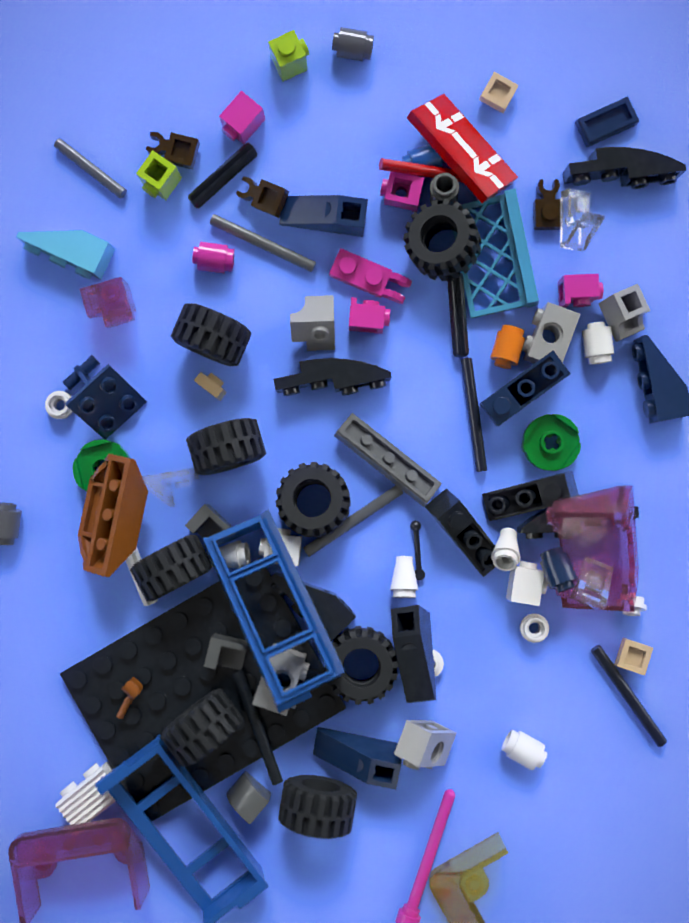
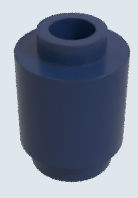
[540,547,578,593]

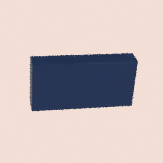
[575,96,640,148]

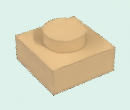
[479,71,519,114]
[194,372,227,401]
[614,637,654,676]

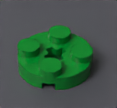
[521,414,581,471]
[72,439,130,492]

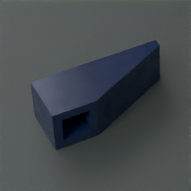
[279,195,368,237]
[632,335,689,423]
[480,350,571,427]
[313,727,402,790]

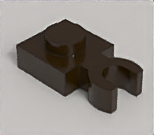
[146,132,200,170]
[236,177,290,218]
[533,179,564,230]

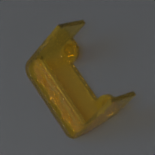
[429,832,509,923]

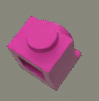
[380,172,424,213]
[558,273,604,308]
[349,297,391,334]

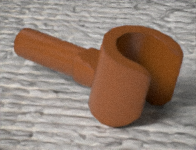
[116,677,143,719]

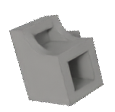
[598,283,651,342]
[290,295,335,351]

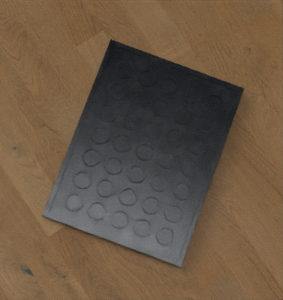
[59,557,346,822]

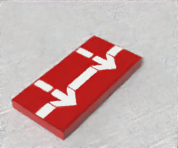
[406,94,518,204]

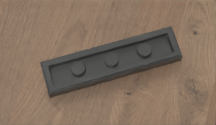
[334,413,442,507]

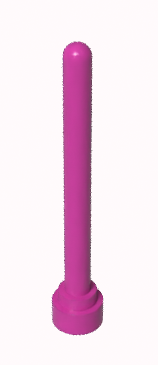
[395,789,455,923]

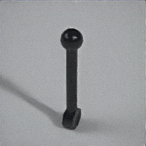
[410,520,425,580]

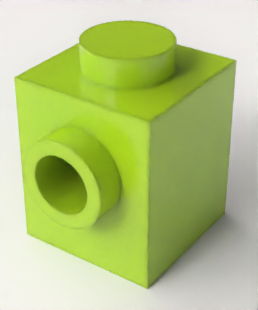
[268,30,310,82]
[136,150,182,201]

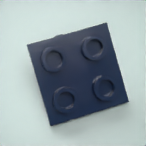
[62,355,147,440]

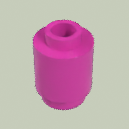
[192,241,235,274]

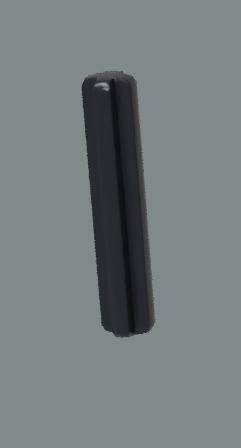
[188,143,257,209]
[447,272,469,357]

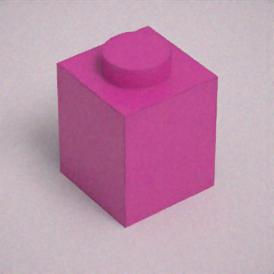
[219,90,265,145]

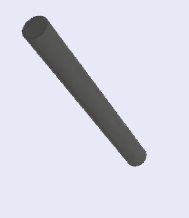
[210,214,316,272]
[303,485,404,557]

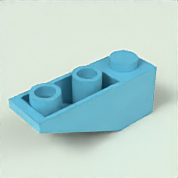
[16,230,116,280]

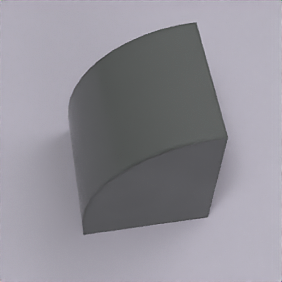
[226,771,271,824]

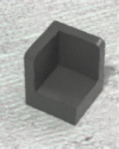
[185,504,233,538]
[204,633,248,670]

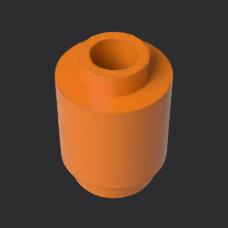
[490,325,525,369]

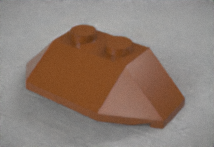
[77,454,148,577]

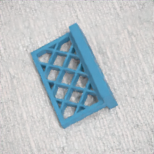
[453,188,539,319]

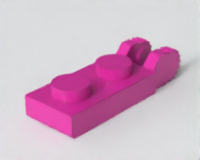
[329,248,412,304]

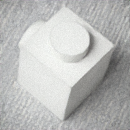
[259,528,302,566]
[506,561,548,606]

